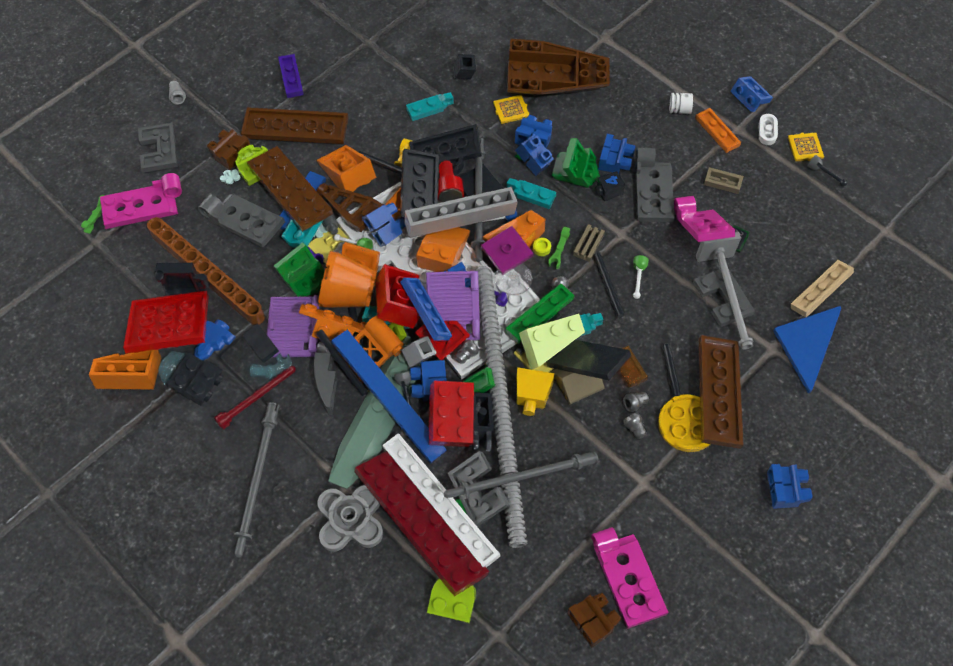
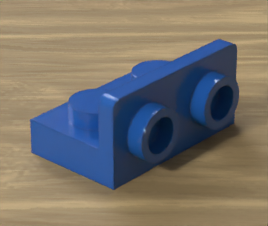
[731,76,773,112]

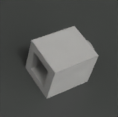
[401,336,437,367]

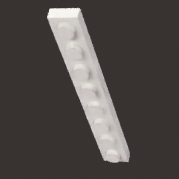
[383,433,500,568]

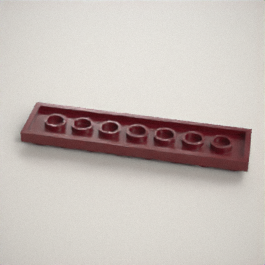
[355,451,489,597]

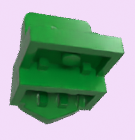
[552,138,600,188]
[274,243,325,297]

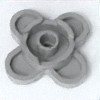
[318,485,383,552]

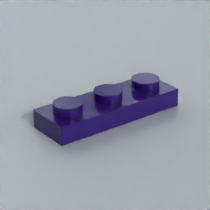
[278,54,304,98]

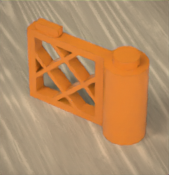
[346,316,404,383]

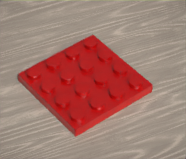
[123,291,209,354]

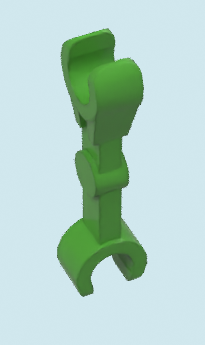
[81,195,105,233]
[548,227,570,269]

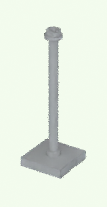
[696,232,753,350]

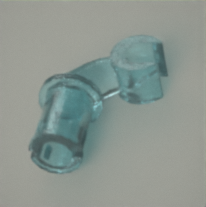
[250,353,292,379]

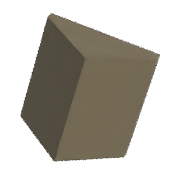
[552,369,605,404]

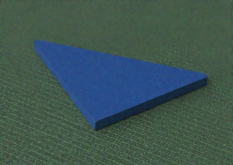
[773,306,841,393]

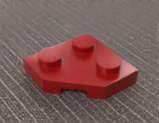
[415,320,470,360]

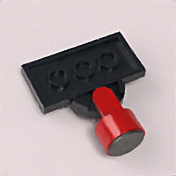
[409,124,482,202]

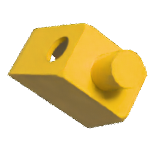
[517,367,555,416]

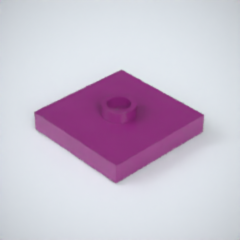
[481,226,534,276]

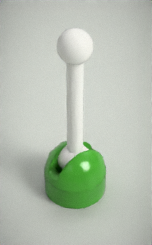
[334,234,373,250]
[633,255,649,299]

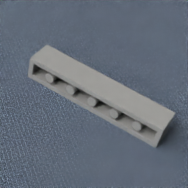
[404,187,517,238]

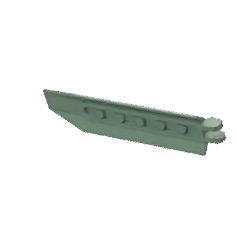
[328,336,426,489]

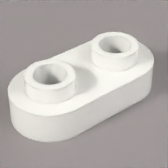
[759,114,778,145]

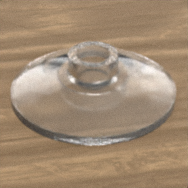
[495,264,532,295]

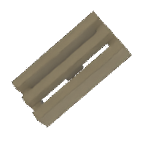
[704,167,744,194]
[573,224,605,262]

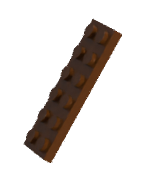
[241,107,348,144]
[247,146,333,232]
[699,335,743,449]

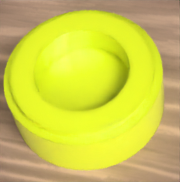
[533,238,551,256]

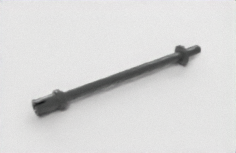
[471,138,486,262]
[233,402,280,558]
[444,451,598,500]

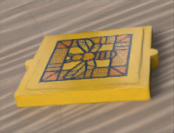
[493,95,529,124]
[788,133,824,161]

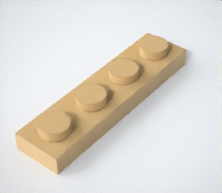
[791,260,854,317]

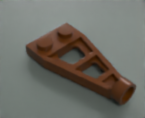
[317,183,384,232]

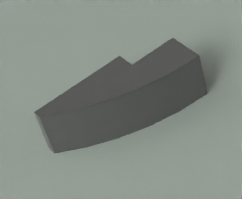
[314,352,338,415]

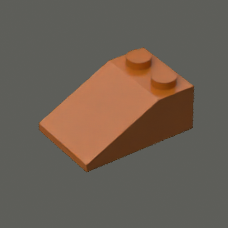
[317,145,376,192]
[416,227,470,272]

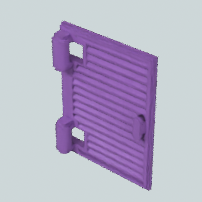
[426,271,480,340]
[267,295,319,357]

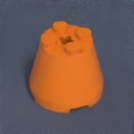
[318,251,377,308]

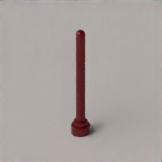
[214,366,296,430]

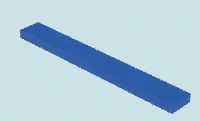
[331,329,447,464]

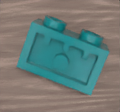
[282,219,323,248]

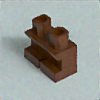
[207,129,250,170]
[567,593,621,648]

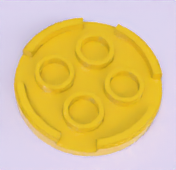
[658,394,711,452]

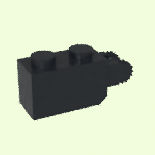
[472,393,494,451]

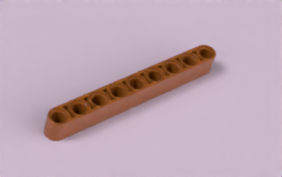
[147,217,265,325]

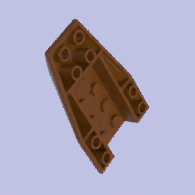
[507,39,610,95]

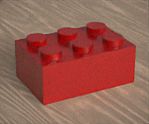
[375,264,420,328]
[429,381,474,447]

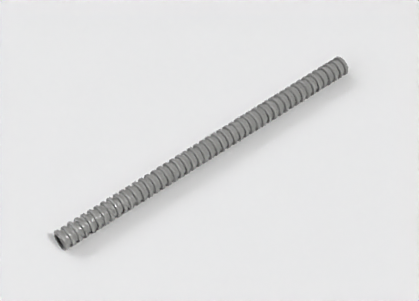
[475,266,527,548]

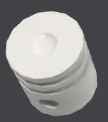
[669,93,693,114]

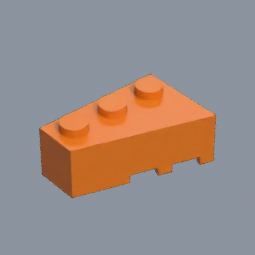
[483,210,546,248]
[89,350,162,389]

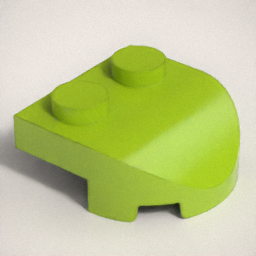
[235,145,268,186]
[427,578,476,623]

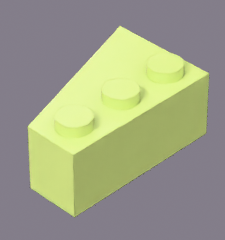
[519,314,585,370]

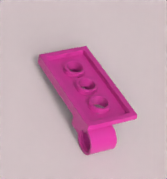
[100,173,182,229]
[674,196,735,242]
[592,527,668,629]

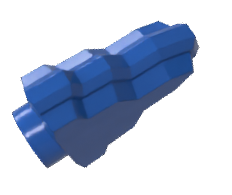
[194,319,236,361]

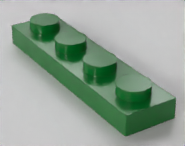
[505,283,574,344]

